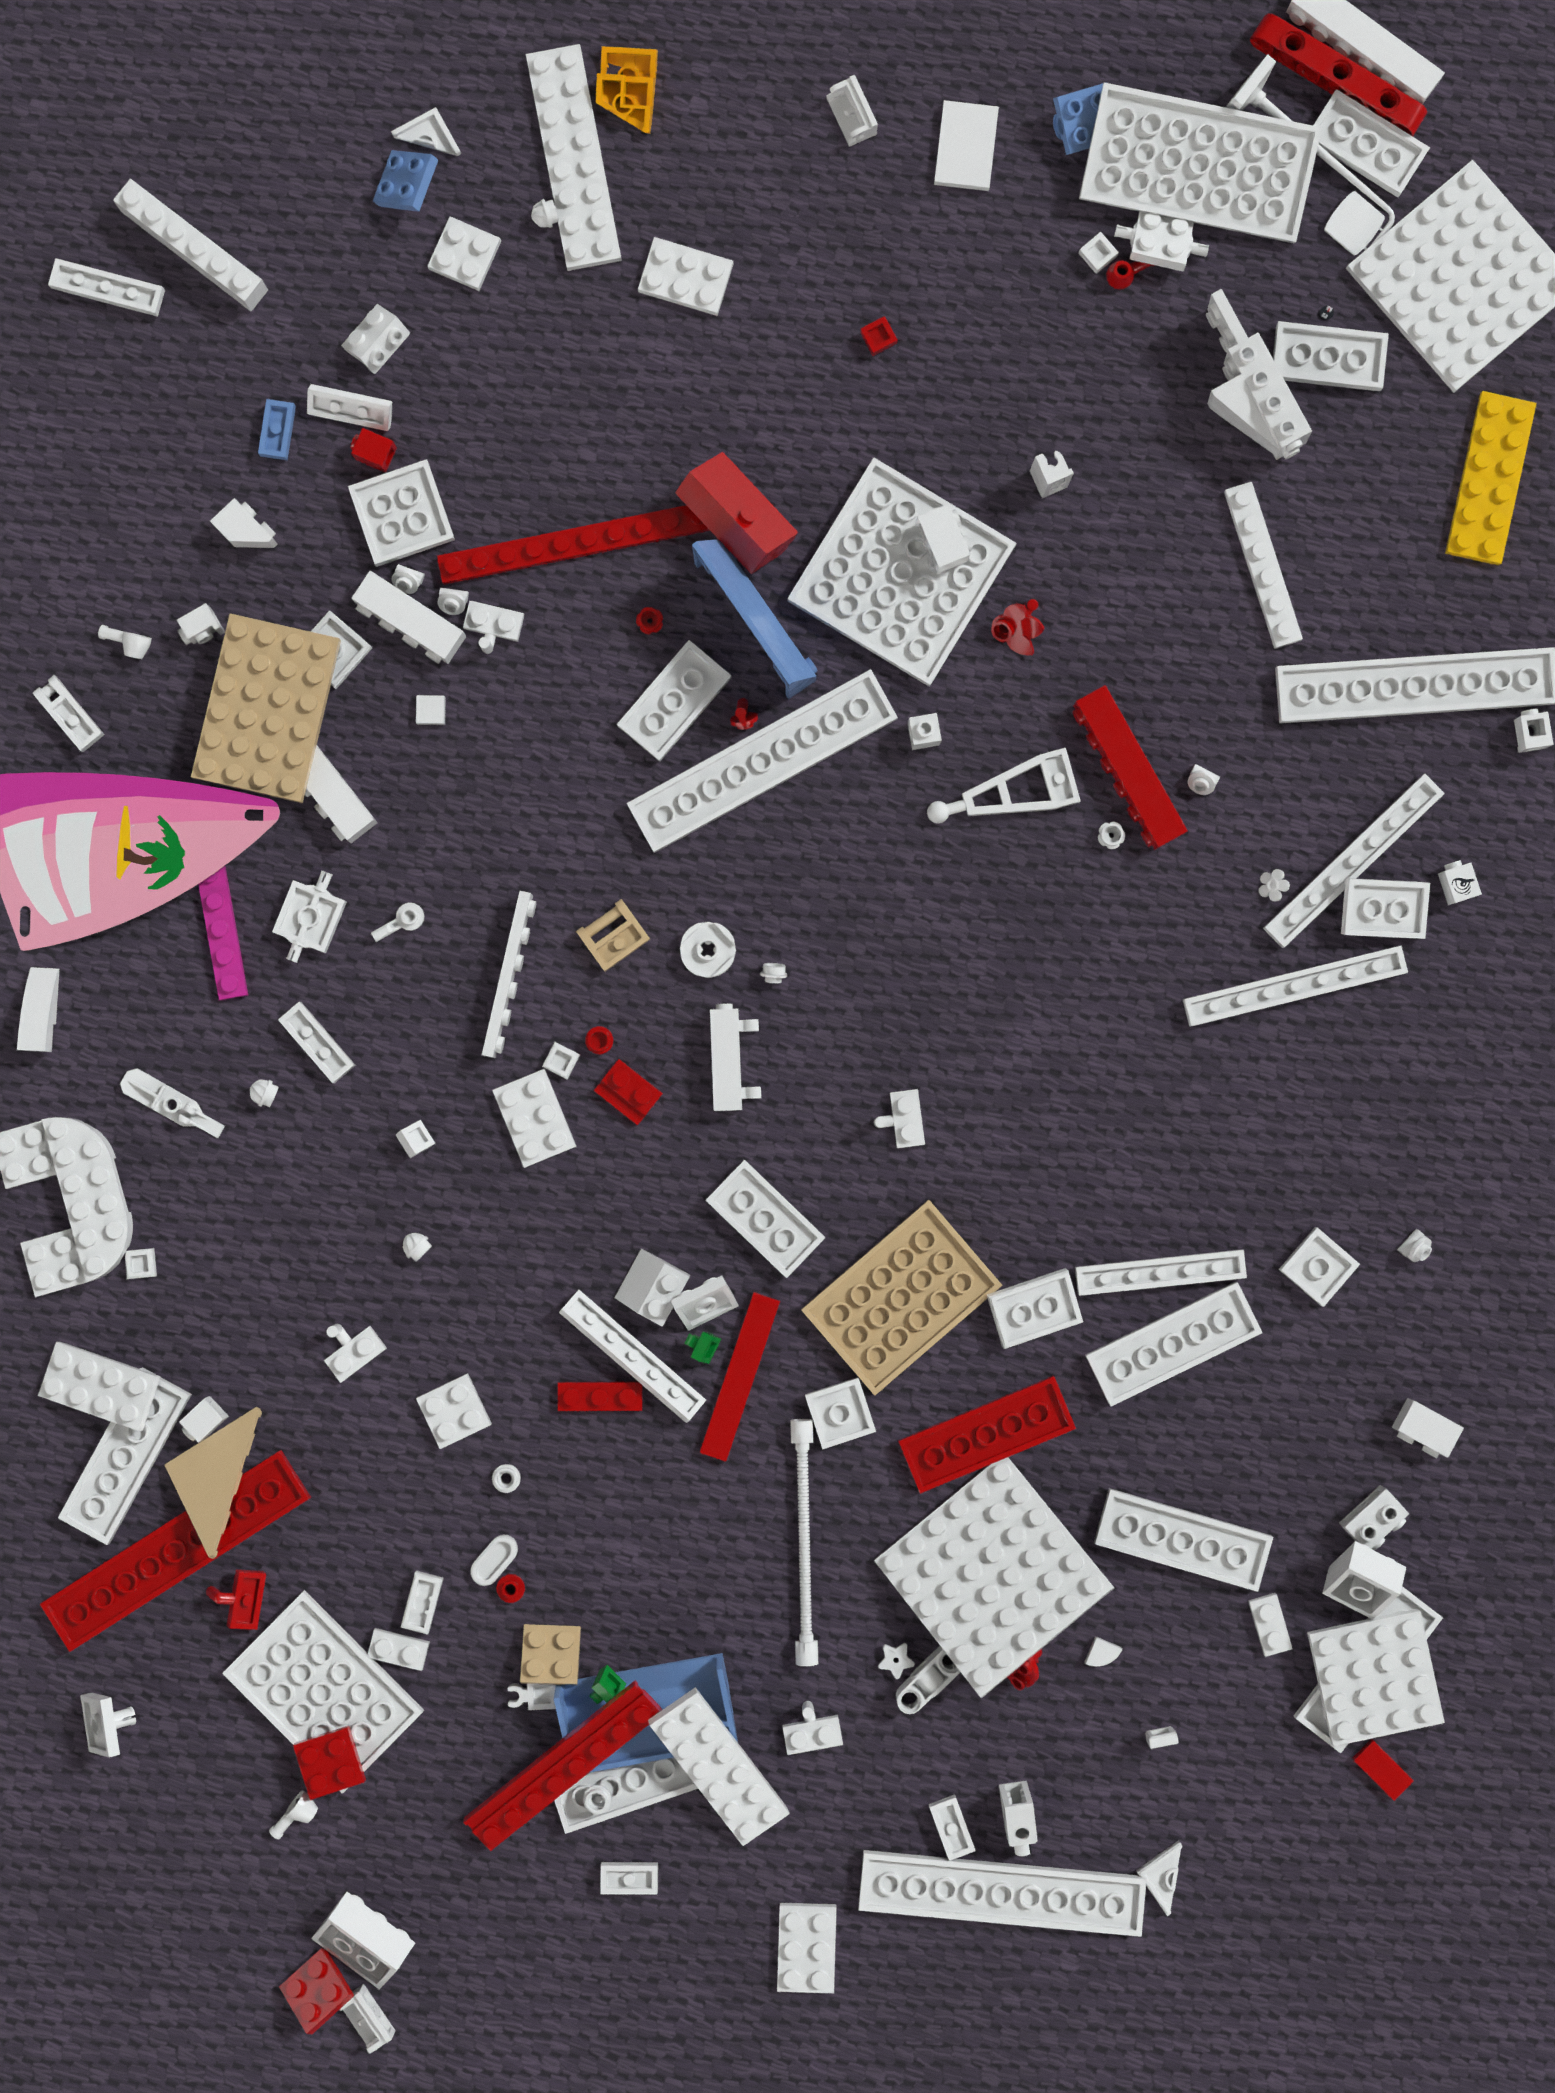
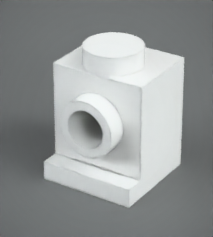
[177,603,225,645]
[1514,709,1554,753]

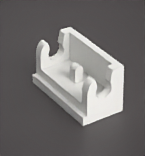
[826,75,878,147]
[1030,451,1074,499]
[340,1984,395,2054]

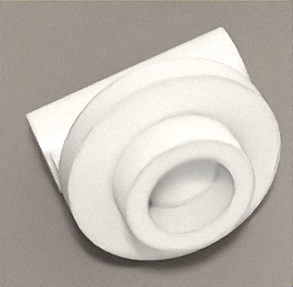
[392,564,425,594]
[437,588,469,615]
[1188,764,1220,795]
[1397,1229,1432,1262]

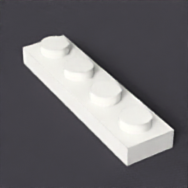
[48,258,165,317]

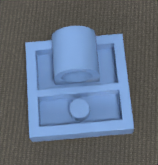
[1053,82,1107,155]
[373,150,438,211]

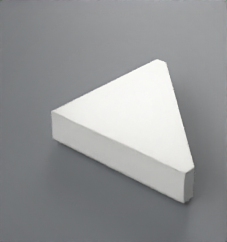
[391,107,461,156]
[1136,1840,1182,1916]

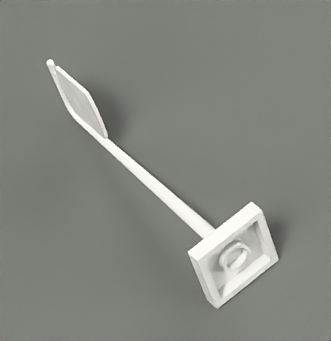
[1225,54,1395,255]

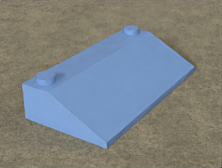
[692,539,818,699]
[554,1653,738,1773]

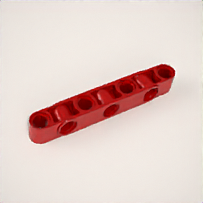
[1250,13,1427,137]

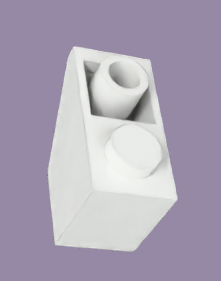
[210,498,277,548]

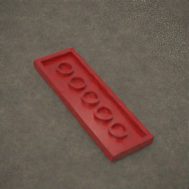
[898,1376,1076,1494]

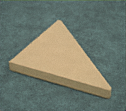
[165,1407,262,1559]

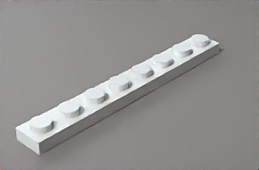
[1263,774,1445,948]
[1183,946,1408,1027]

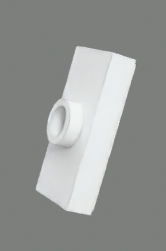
[401,1571,443,1634]

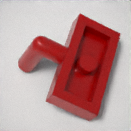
[206,1570,266,1630]

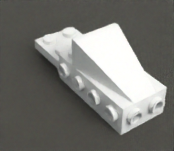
[1206,289,1312,460]

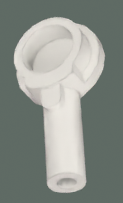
[371,903,424,942]

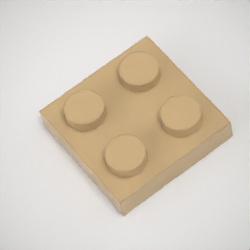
[520,1624,581,1685]

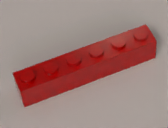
[1072,685,1188,850]

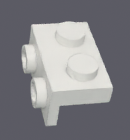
[341,304,410,374]

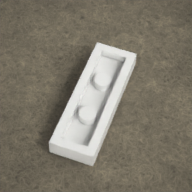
[307,384,392,431]
[278,1002,355,1084]

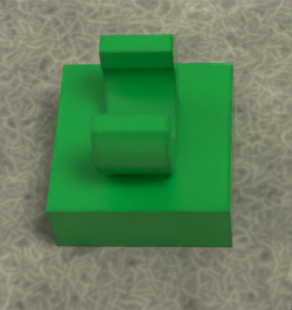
[684,1332,721,1364]
[589,1665,626,1704]

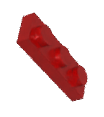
[558,1382,643,1411]

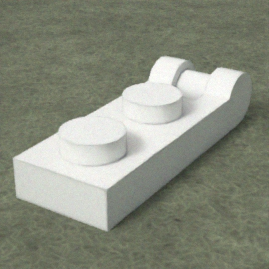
[33,675,104,752]

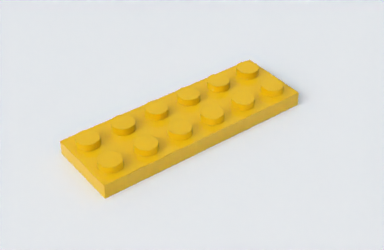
[1445,391,1537,566]

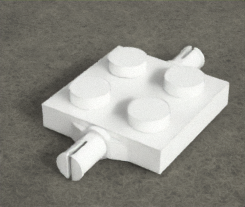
[1114,212,1209,271]
[272,870,347,963]

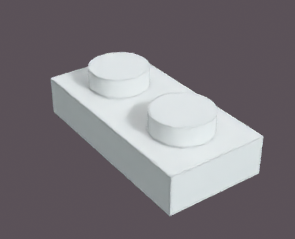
[1248,1593,1293,1657]
[368,1628,430,1671]
[928,1794,975,1861]
[601,1862,658,1894]

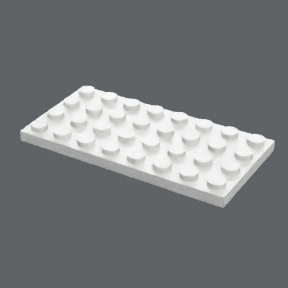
[1079,83,1322,243]

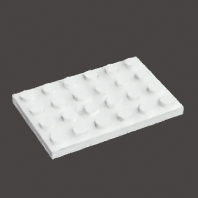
[222,1590,424,1794]

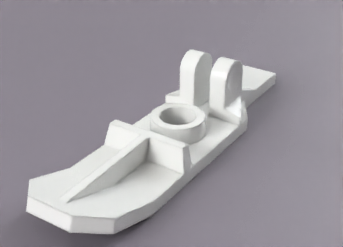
[120,1069,225,1138]

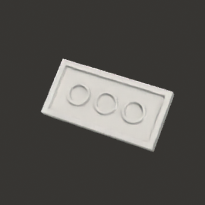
[1313,89,1430,197]
[1273,321,1389,391]
[617,640,732,762]
[706,1160,825,1278]
[38,1342,161,1431]

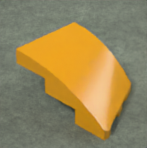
[596,46,658,134]

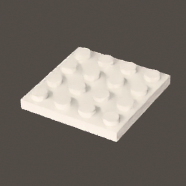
[1307,1609,1445,1746]

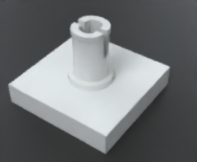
[80,1693,136,1757]

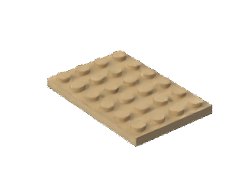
[191,614,341,803]
[801,1200,1002,1395]

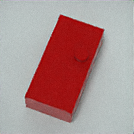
[675,452,798,574]

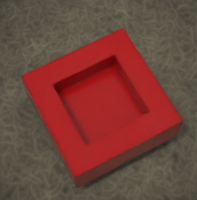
[860,316,898,356]

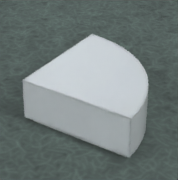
[1085,1636,1122,1666]

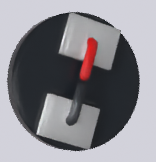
[1320,306,1334,320]

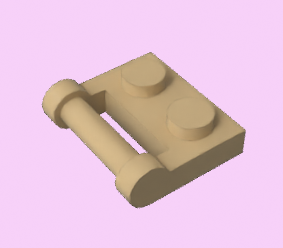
[576,899,650,972]

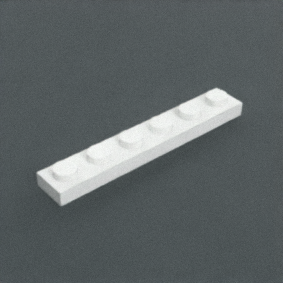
[1224,482,1303,649]
[482,891,536,1058]
[1075,1249,1247,1296]
[559,1290,706,1423]

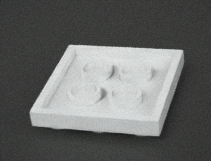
[348,459,455,567]

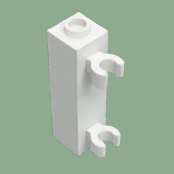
[710,1004,761,1111]

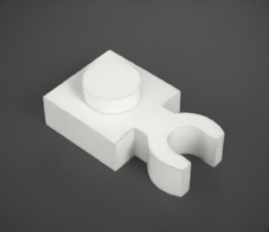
[508,1683,556,1710]

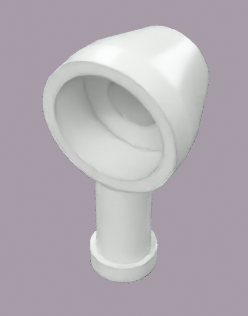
[98,625,152,659]
[269,1790,318,1839]

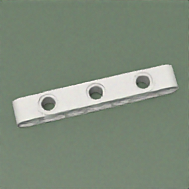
[896,1646,960,1714]

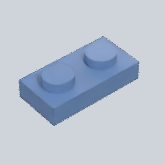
[258,399,296,460]

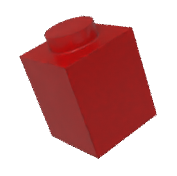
[350,428,397,473]

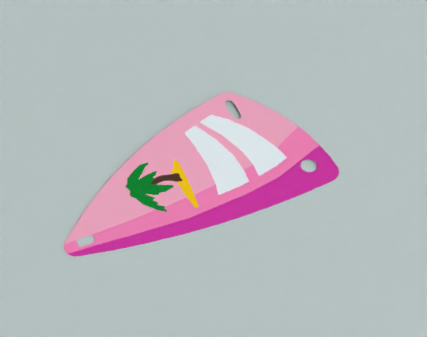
[0,772,280,951]

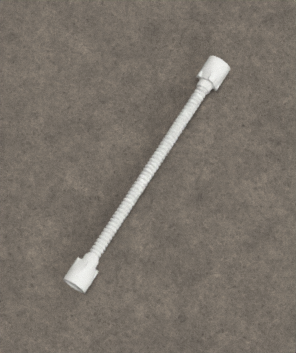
[790,1419,818,1666]

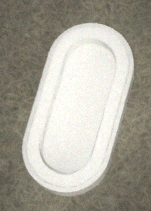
[471,1535,518,1586]

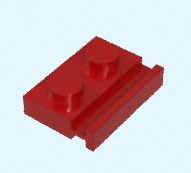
[594,1059,663,1125]

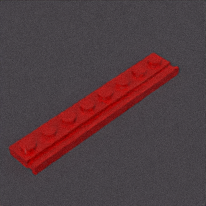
[463,1680,662,1851]

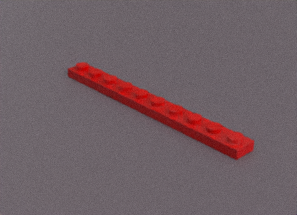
[437,505,710,585]

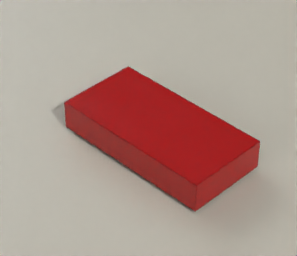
[1352,1738,1414,1801]

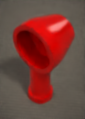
[1106,260,1155,290]

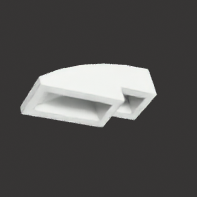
[17,967,59,1052]

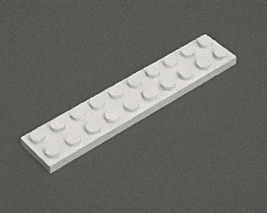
[1275,647,1555,723]
[627,669,898,853]
[859,1850,1146,1937]

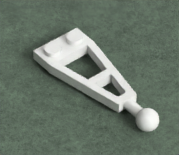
[927,748,1080,823]

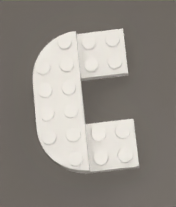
[0,1117,133,1297]

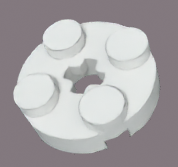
[680,922,736,978]

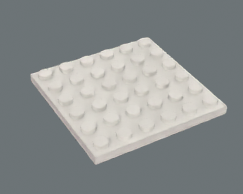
[1346,160,1555,393]
[787,458,1016,687]
[874,1457,1114,1698]

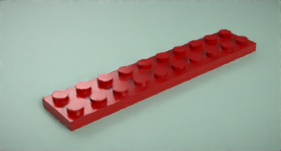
[40,1450,311,1652]

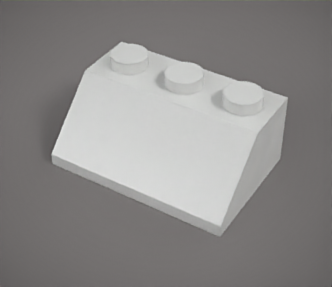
[312,1892,415,1990]

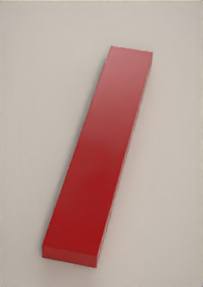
[700,1292,780,1461]

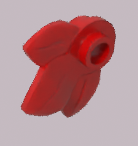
[991,604,1045,655]

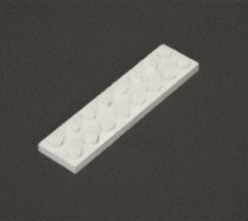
[526,44,622,271]

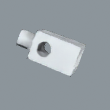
[999,1781,1038,1856]

